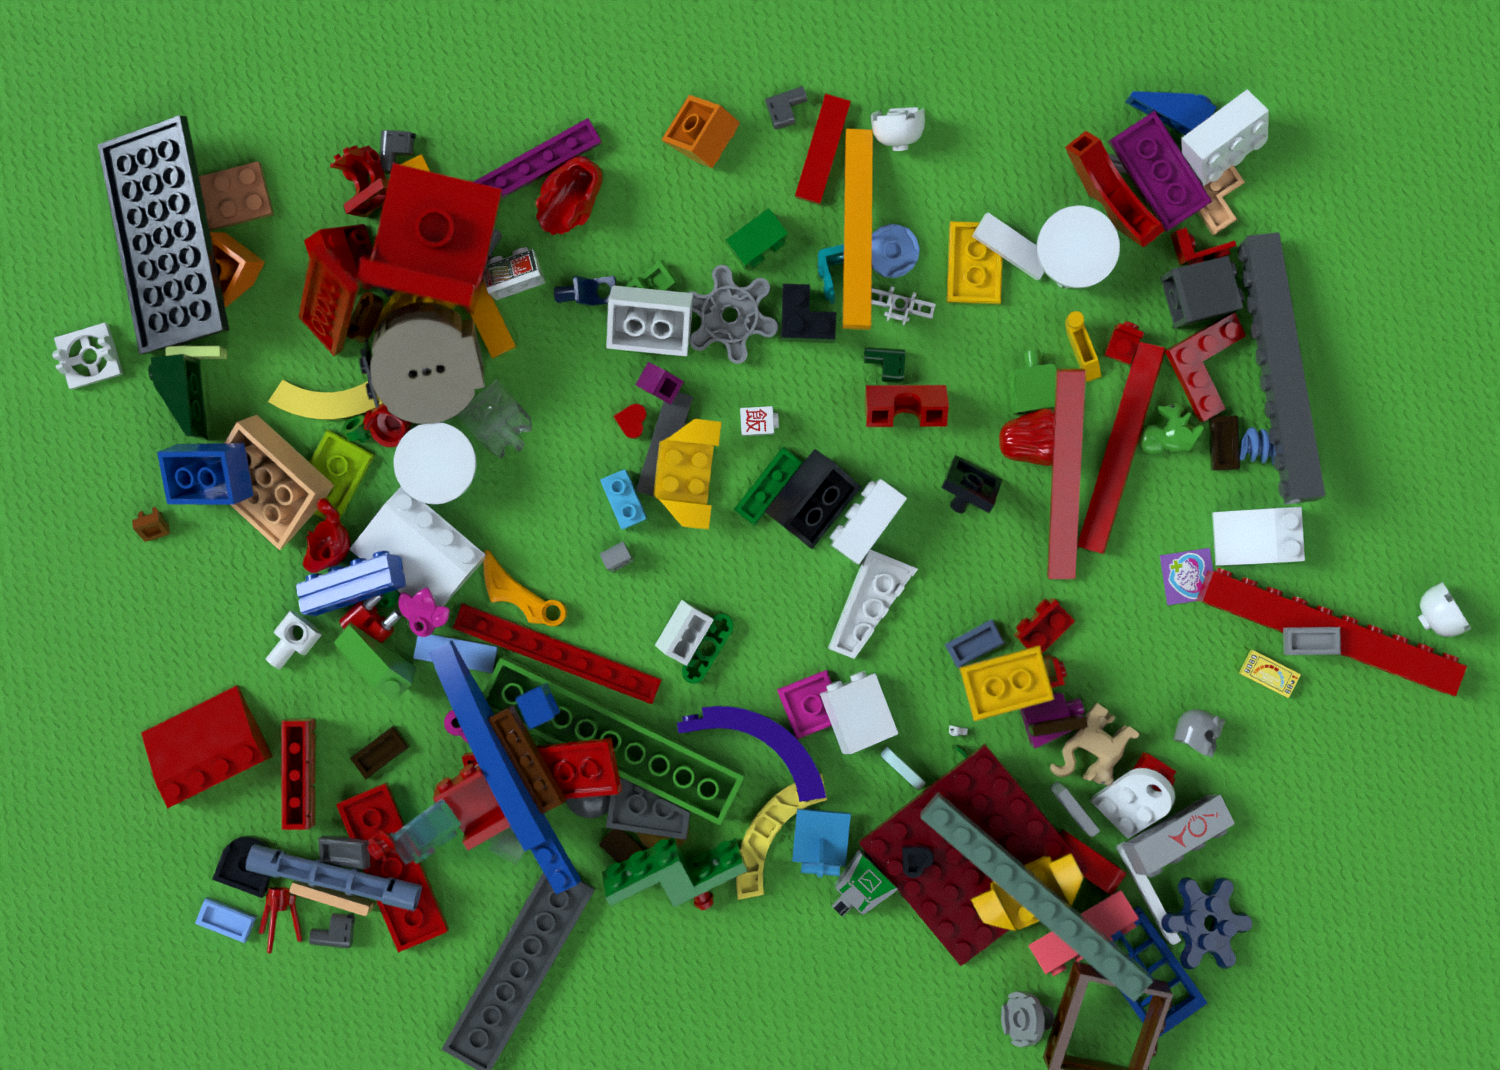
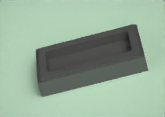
[318,835,371,869]

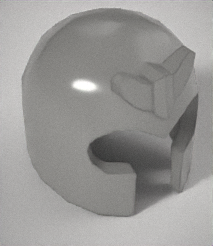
[1173,709,1225,758]

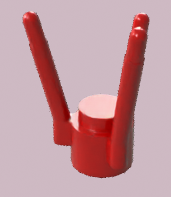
[259,887,302,954]

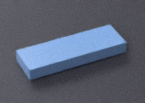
[413,634,498,673]

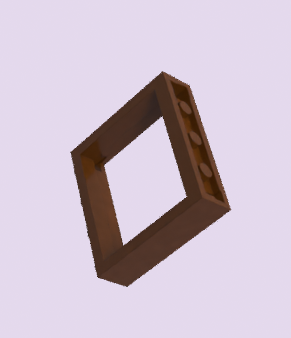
[1043,961,1173,1070]

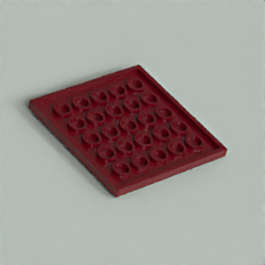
[859,743,1089,966]

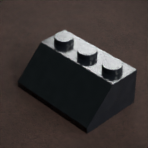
[765,449,861,549]

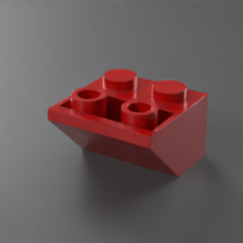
[304,224,373,280]

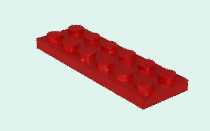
[298,244,359,356]
[461,738,622,799]
[336,782,449,953]

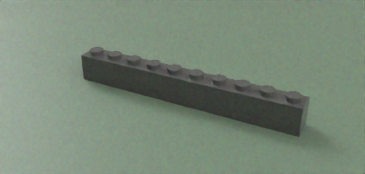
[1238,232,1326,505]

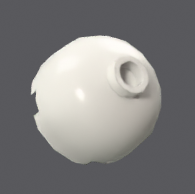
[871,107,925,151]
[1418,582,1471,637]

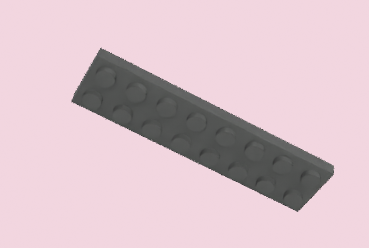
[441,872,595,1070]

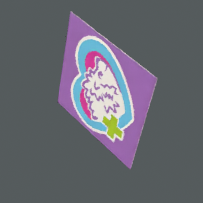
[1160,548,1213,605]

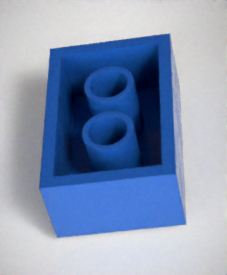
[157,443,254,505]

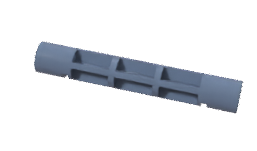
[246,844,422,911]

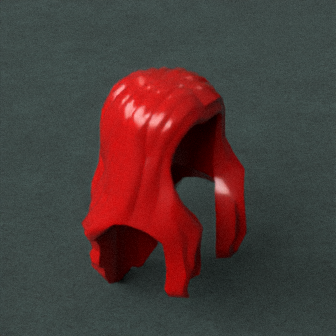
[536,156,603,235]
[999,408,1083,466]

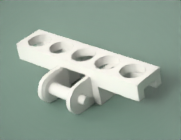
[871,286,936,325]

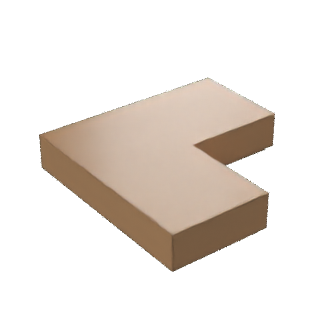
[1197,165,1245,235]

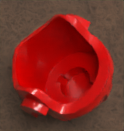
[363,403,412,447]

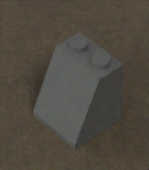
[1160,256,1244,328]

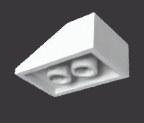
[1212,507,1305,566]

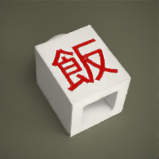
[740,406,779,437]

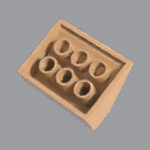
[225,415,334,550]

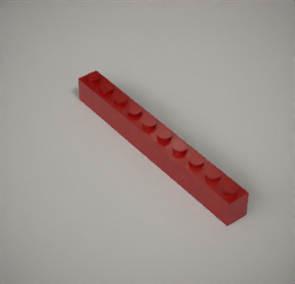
[1196,568,1467,697]

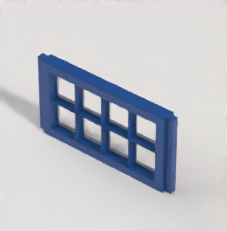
[1111,906,1207,1037]

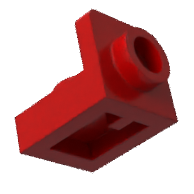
[1103,321,1144,365]

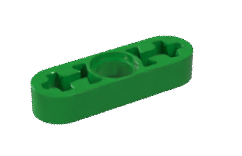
[682,613,734,684]

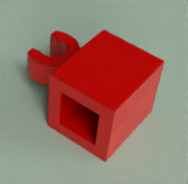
[1132,752,1177,792]

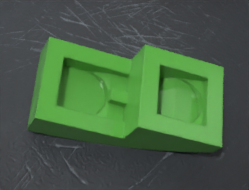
[624,260,679,291]

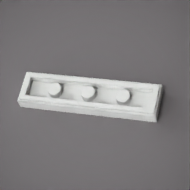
[1116,841,1181,945]

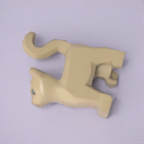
[1050,703,1140,786]

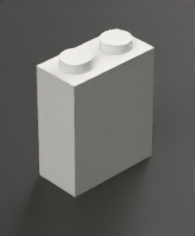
[820,671,898,754]

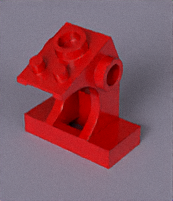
[330,145,389,218]

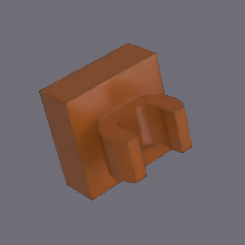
[132,507,170,542]

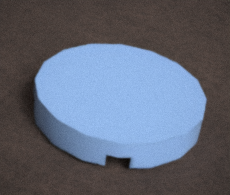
[872,224,920,278]

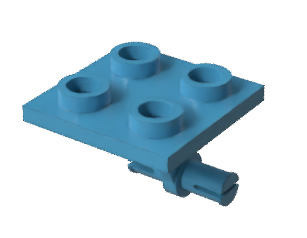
[792,808,851,878]

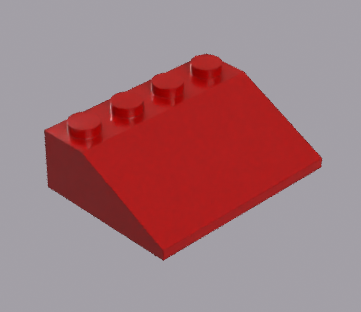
[141,685,273,808]

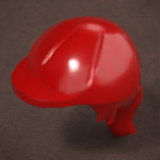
[303,498,351,573]

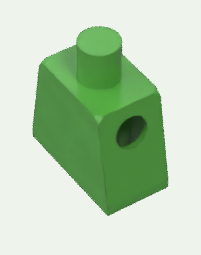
[1013,350,1057,414]

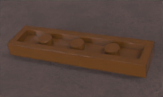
[487,705,566,814]

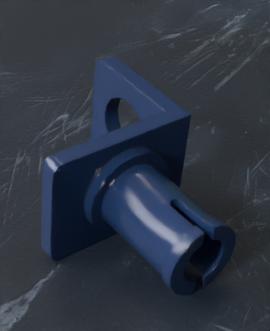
[554,276,617,306]

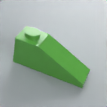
[334,622,416,702]

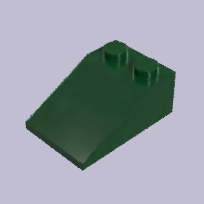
[148,354,208,439]

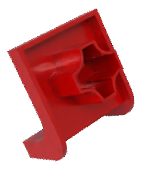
[357,163,503,314]

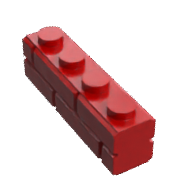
[281,718,316,830]

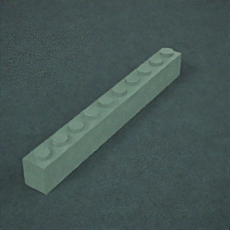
[921,792,1153,1002]

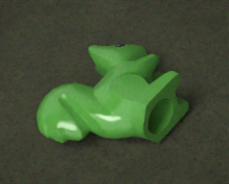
[1138,402,1204,455]

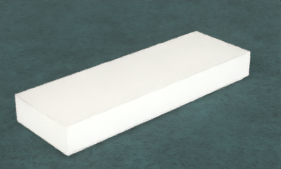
[972,213,1045,280]

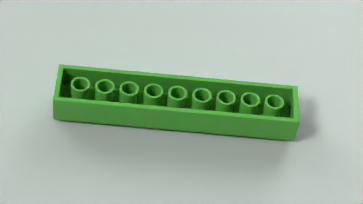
[483,656,744,826]

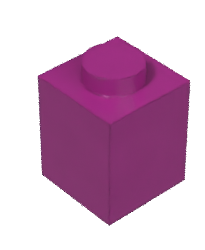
[635,362,684,405]

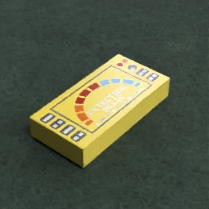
[1239,650,1301,698]

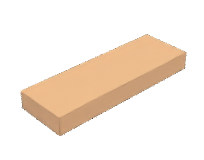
[289,880,375,916]

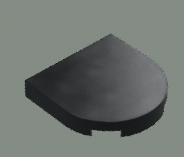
[212,836,272,898]

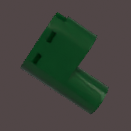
[864,347,905,382]

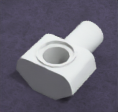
[266,610,322,670]

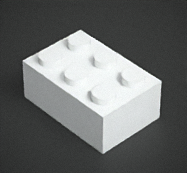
[1181,89,1269,187]
[606,286,693,356]
[829,479,907,565]

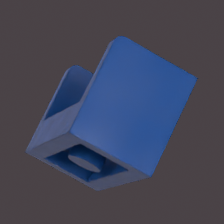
[515,683,560,729]

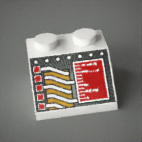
[484,247,546,301]

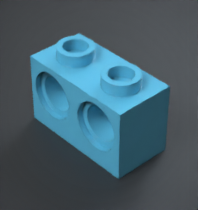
[600,469,648,530]

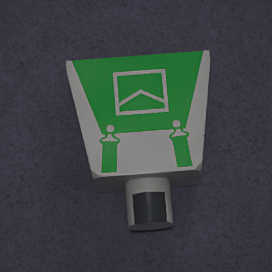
[832,849,898,917]

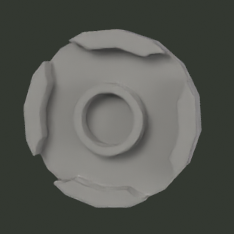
[1001,991,1055,1047]

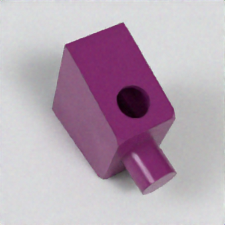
[1020,691,1084,748]

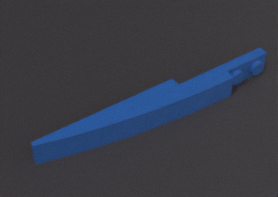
[429,641,582,895]

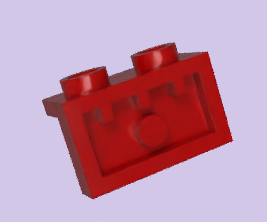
[1014,598,1075,654]

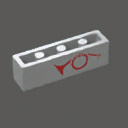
[1122,794,1235,877]

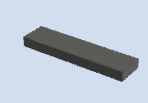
[636,392,693,497]

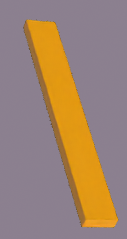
[843,129,873,330]
[400,154,517,359]

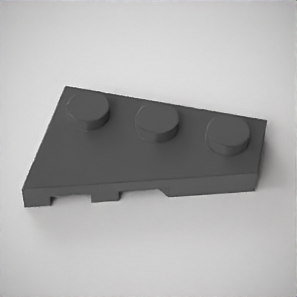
[606,776,690,840]

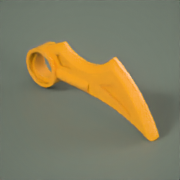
[484,550,567,626]

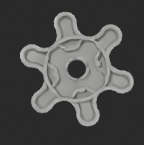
[687,265,778,364]

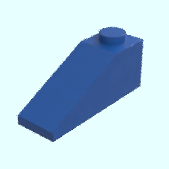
[1125,91,1217,135]

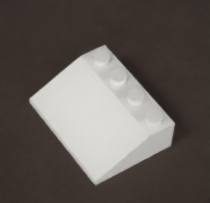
[350,487,485,606]

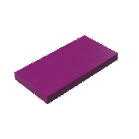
[1108,111,1212,232]

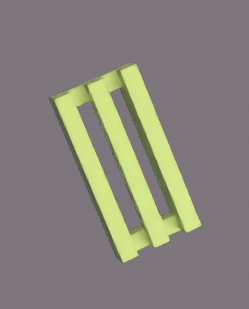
[166,346,227,359]

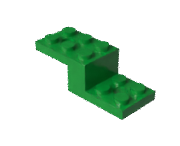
[602,837,747,907]

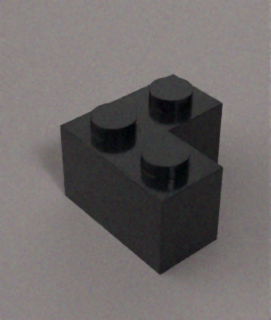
[781,284,836,343]

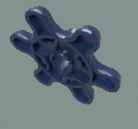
[1161,877,1252,969]

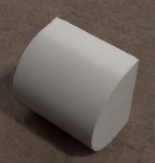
[600,541,634,573]

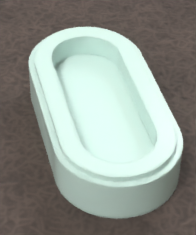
[880,746,926,790]

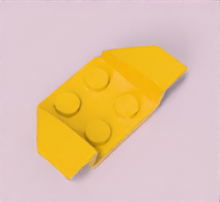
[653,419,722,530]
[971,854,1083,931]

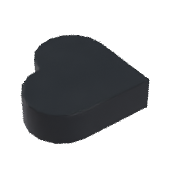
[902,845,934,878]

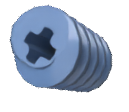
[1240,427,1276,465]

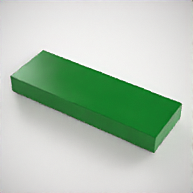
[734,447,804,526]

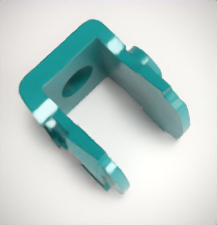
[818,244,844,305]

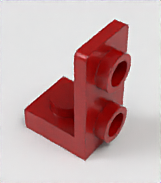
[1170,228,1237,265]

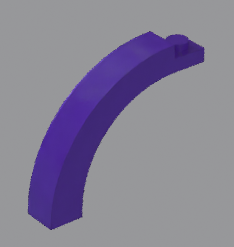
[677,706,826,802]

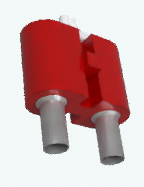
[339,594,402,644]

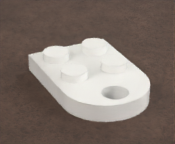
[1090,768,1175,839]

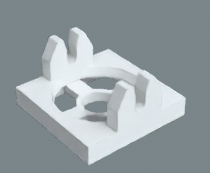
[52,323,124,390]

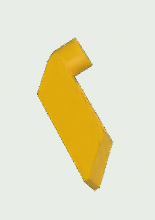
[1065,311,1101,383]

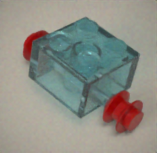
[367,799,462,864]

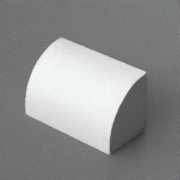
[655,600,714,666]

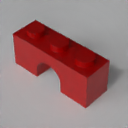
[865,385,949,427]

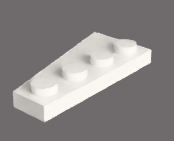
[828,550,918,659]

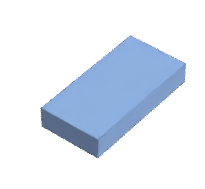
[195,897,257,943]

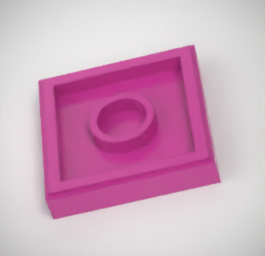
[777,670,832,739]

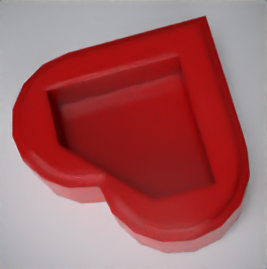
[613,404,647,439]

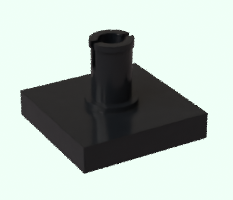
[941,455,1002,514]

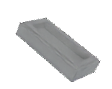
[1283,627,1341,655]

